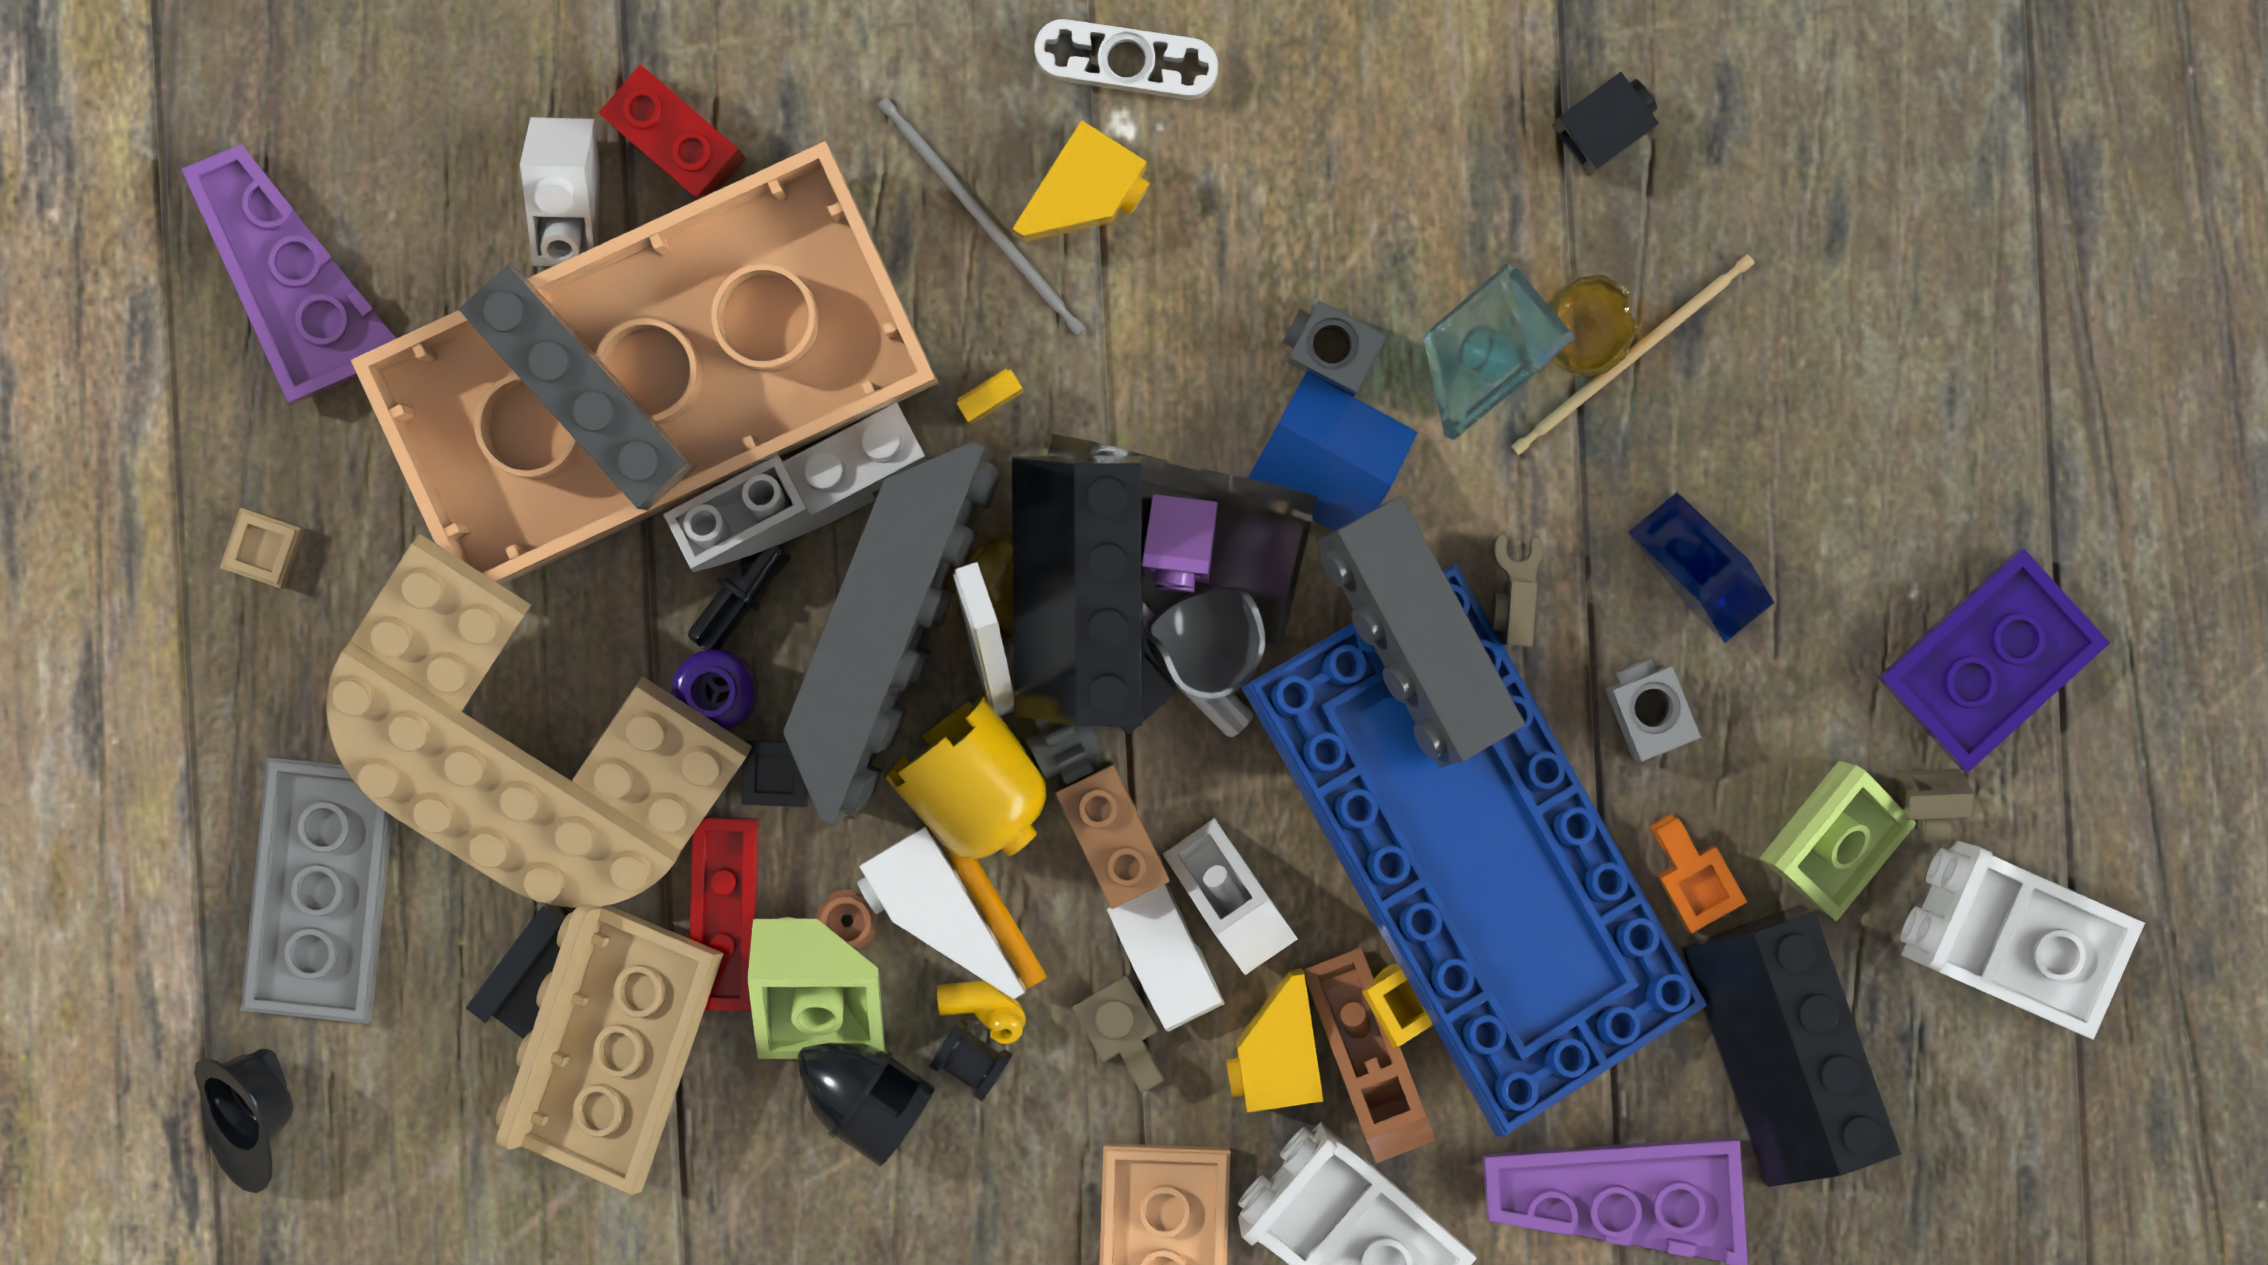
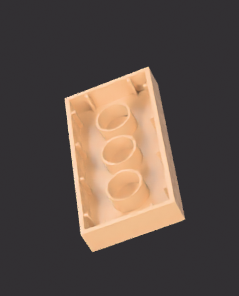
[351,141,939,585]

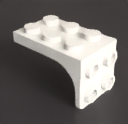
[1900,839,2145,1040]
[1238,1121,1477,1265]

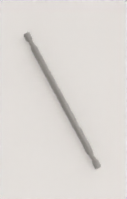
[878,97,1086,336]

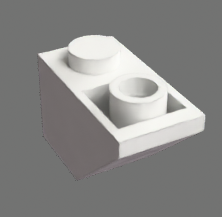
[520,117,600,267]

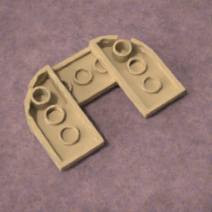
[327,533,752,908]

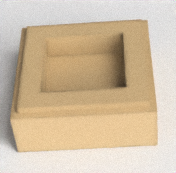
[220,507,306,588]

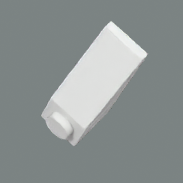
[857,825,1026,999]

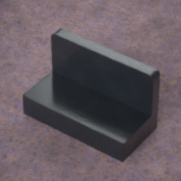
[465,904,570,1039]

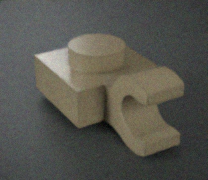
[1491,535,1543,647]
[1071,974,1164,1093]

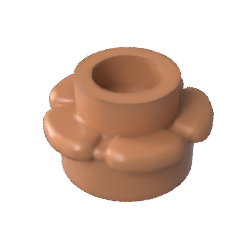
[815,889,878,949]

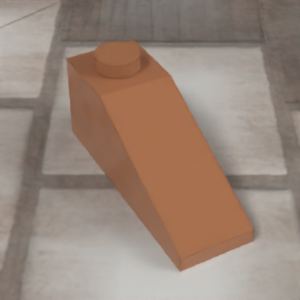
[1303,948,1436,1164]

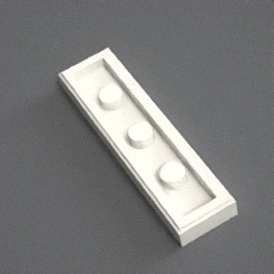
[953,562,1014,716]

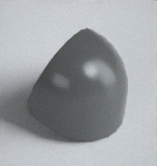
[1145,587,1265,700]

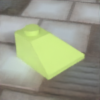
[748,917,885,1059]

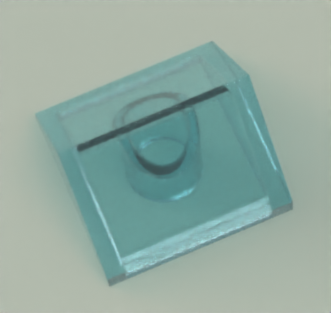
[1423,264,1575,440]

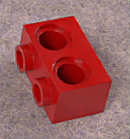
[598,64,747,200]

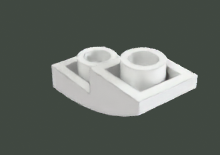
[1107,883,1225,1032]

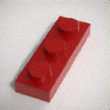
[690,817,760,1011]

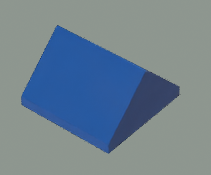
[1245,371,1418,531]

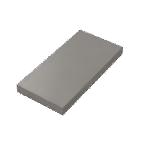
[240,756,393,1024]

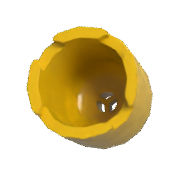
[884,695,1047,859]

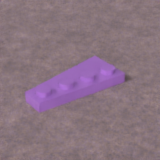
[1482,1137,1748,1265]

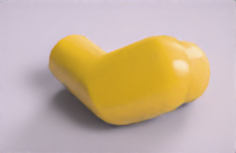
[937,980,1026,1044]

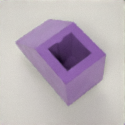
[1142,494,1218,593]

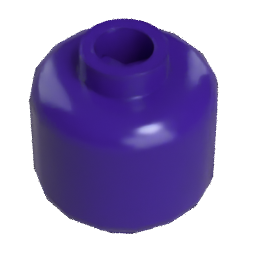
[671,649,759,730]

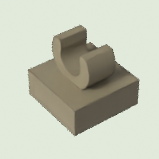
[1895,769,1974,844]

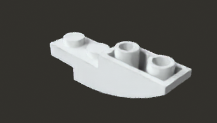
[663,402,927,572]

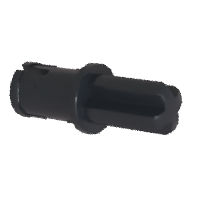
[688,546,791,650]

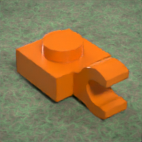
[1649,814,1747,934]

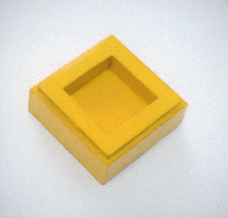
[956,368,1024,425]

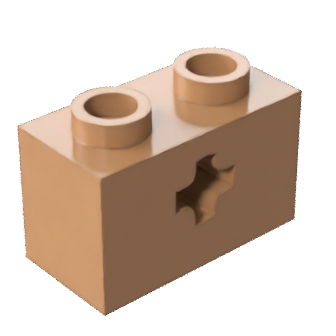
[1055,762,1170,909]

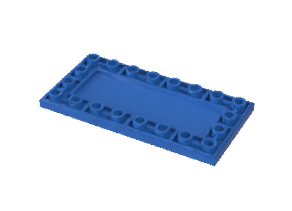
[1241,563,1707,1137]

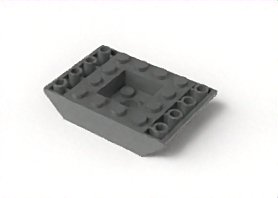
[783,441,1002,826]

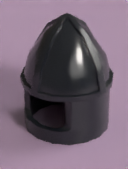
[798,1042,935,1167]

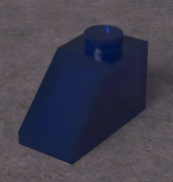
[1628,492,1774,643]

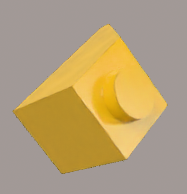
[1012,120,1151,242]
[1226,968,1323,1113]

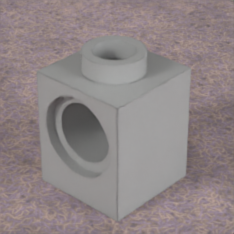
[1605,659,1701,762]

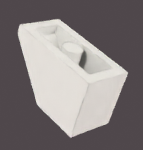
[1163,818,1298,975]

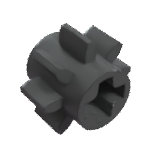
[1024,719,1103,786]

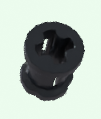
[928,1019,1013,1102]

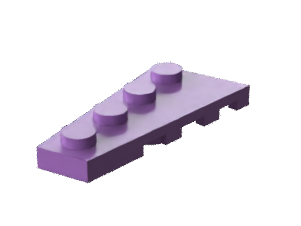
[181,144,397,406]

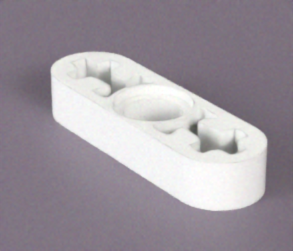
[1034,19,1218,100]

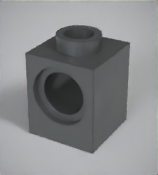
[1282,301,1388,397]

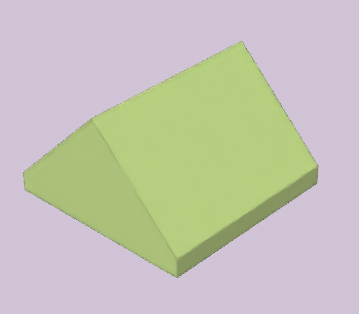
[1759,761,1917,922]

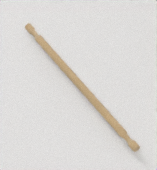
[1511,254,1755,456]

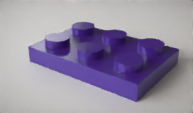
[1877,549,2110,772]

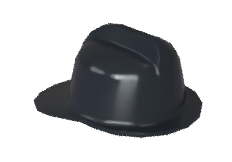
[194,1048,294,1193]

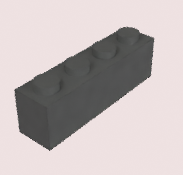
[458,265,696,511]
[1316,495,1526,767]

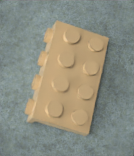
[496,904,724,1195]

